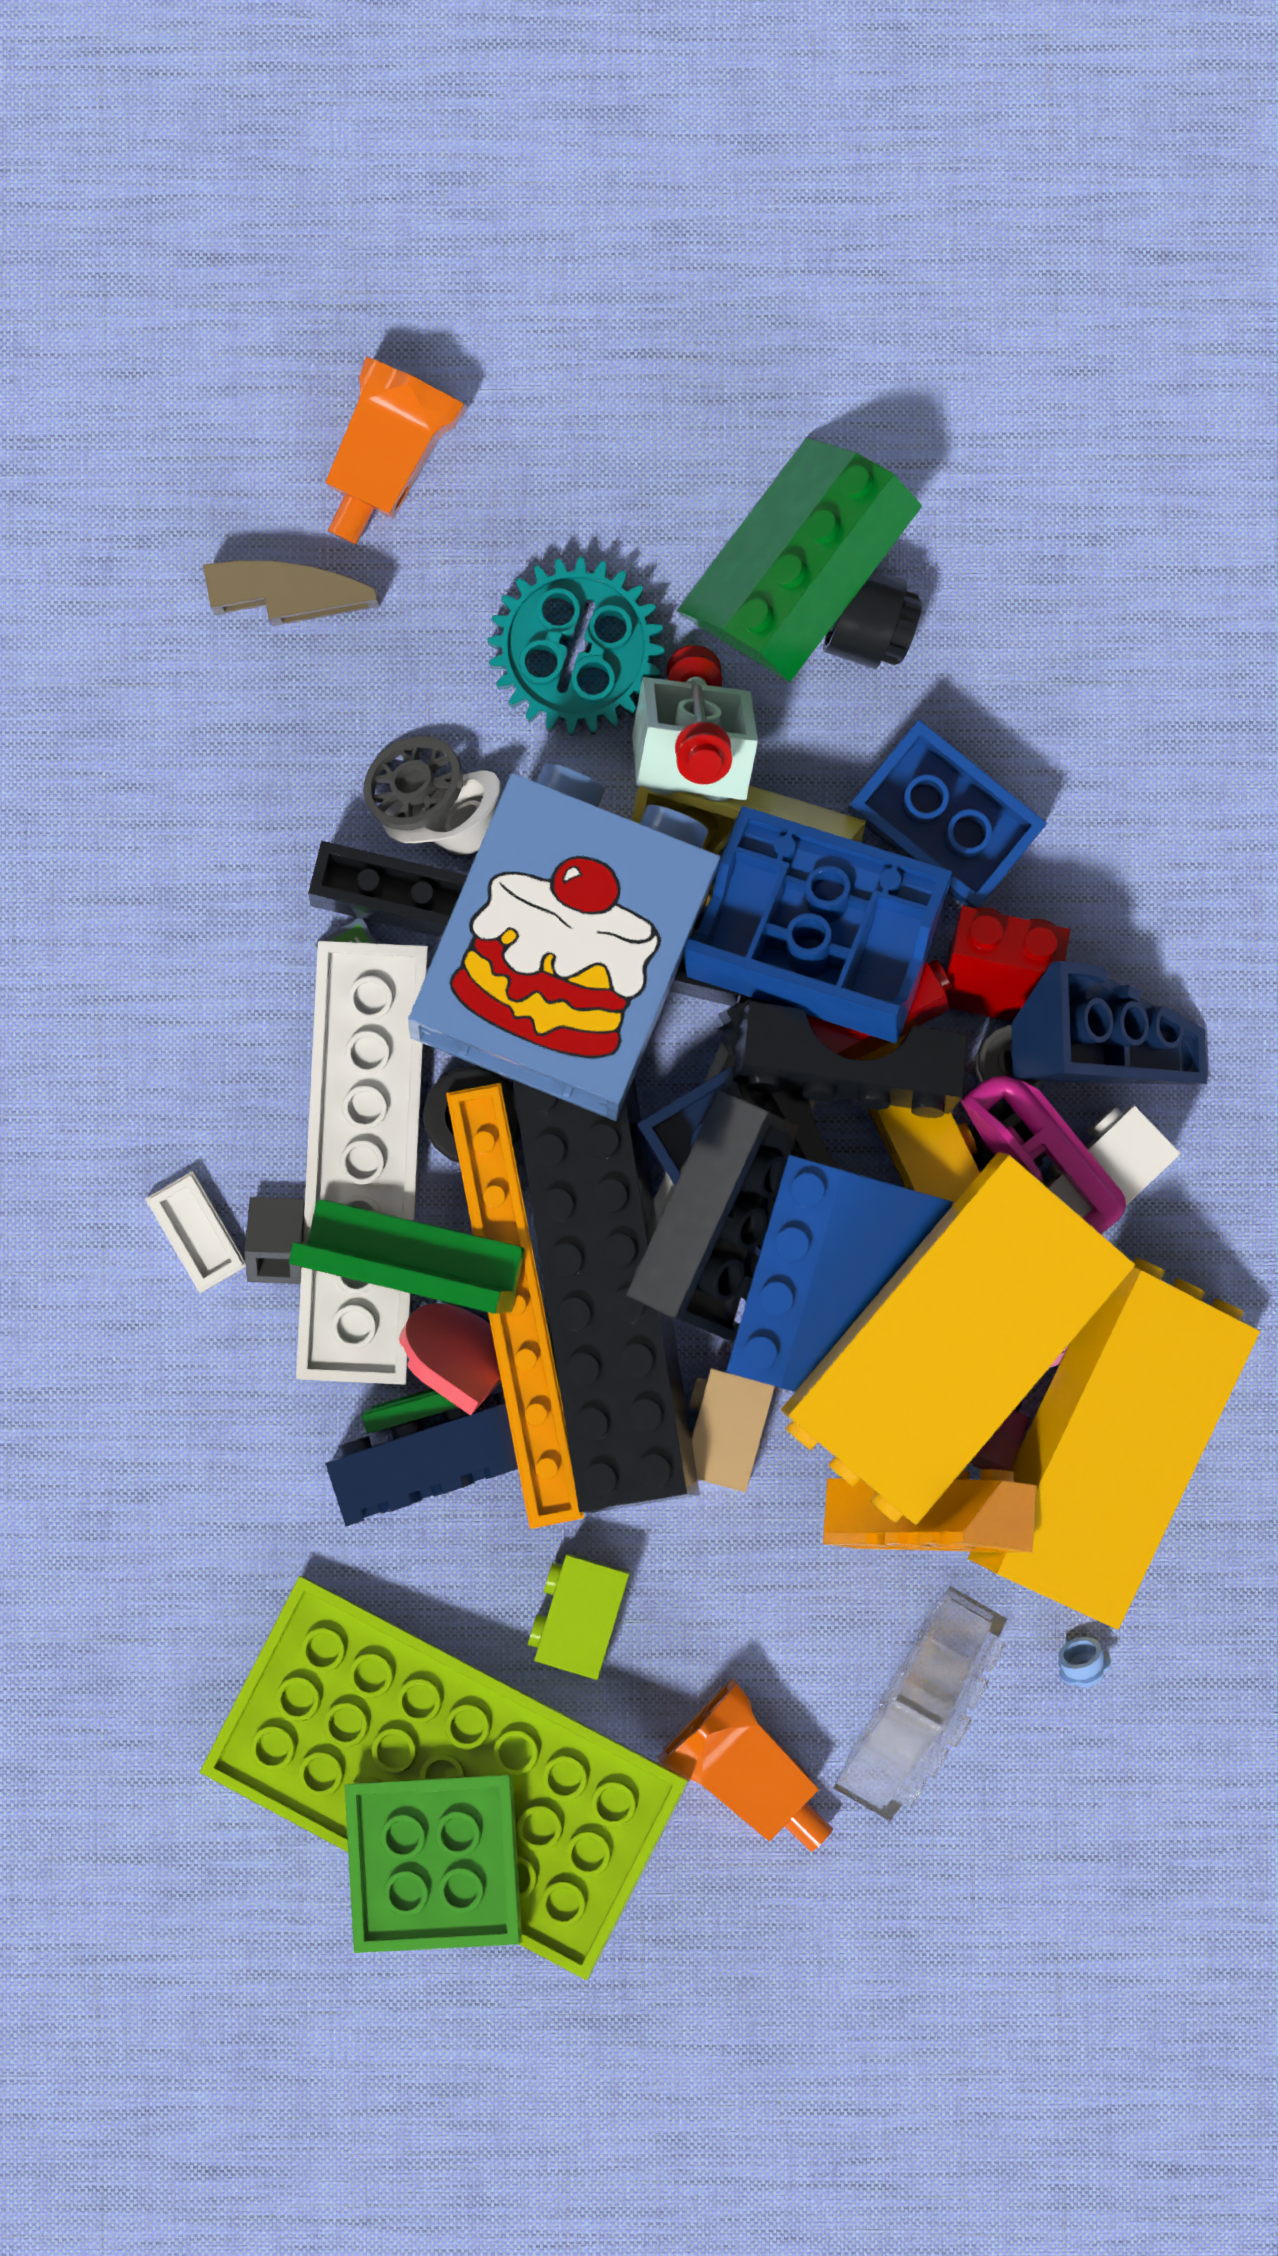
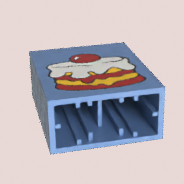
[408,763,720,1121]

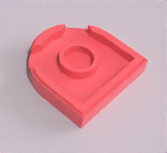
[399,1303,501,1415]

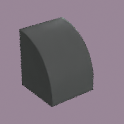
[245,1197,305,1284]

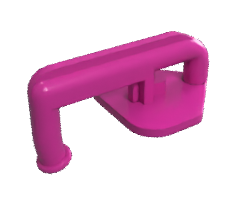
[961,1076,1126,1234]

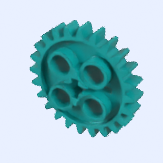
[487,557,665,736]

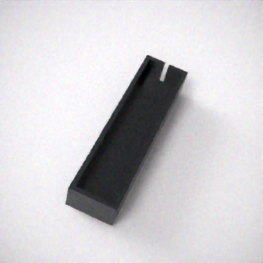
[512,1078,700,1513]

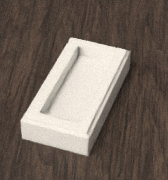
[145,1171,246,1293]

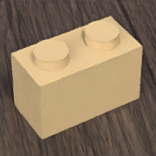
[689,1368,775,1493]

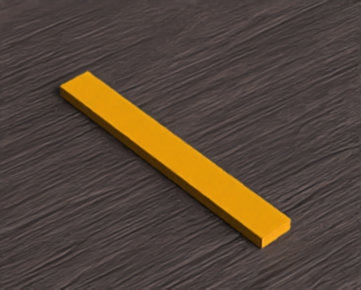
[446,1083,584,1529]

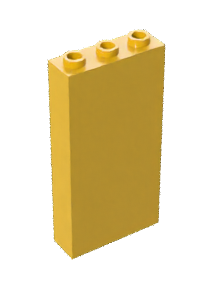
[780,1152,1135,1525]
[967,1257,1260,1630]

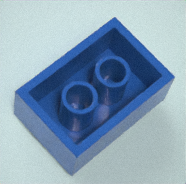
[847,719,1048,908]

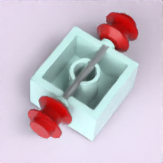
[632,645,758,802]

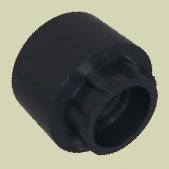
[823,570,922,670]

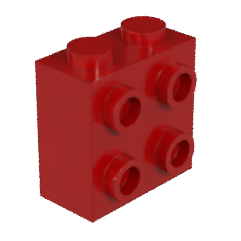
[944,906,1071,1022]

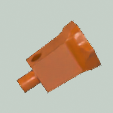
[325,356,467,545]
[658,1678,833,1852]

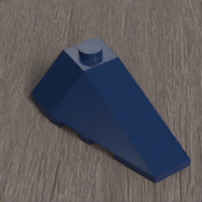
[1011,961,1207,1085]

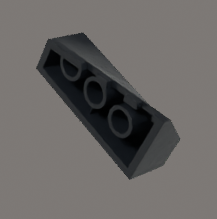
[626,1090,799,1343]

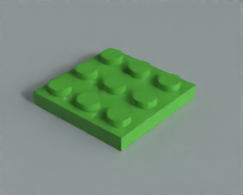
[345,1774,522,1953]

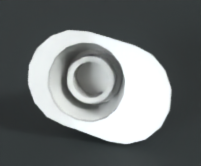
[383,770,501,856]

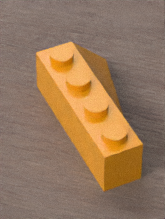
[823,1470,1036,1553]

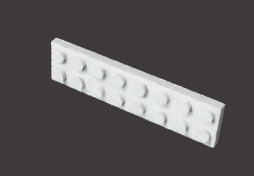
[296,941,428,1385]

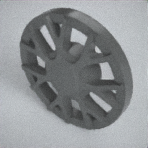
[363,736,463,830]

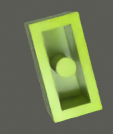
[527,1552,629,1680]

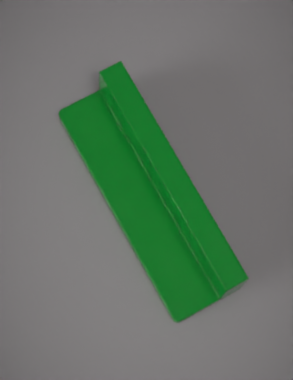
[288,1200,525,1314]

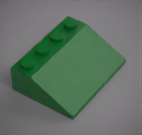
[677,437,922,682]

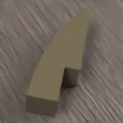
[203,560,380,626]

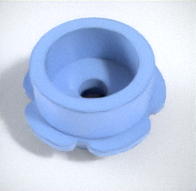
[1058,1637,1111,1687]

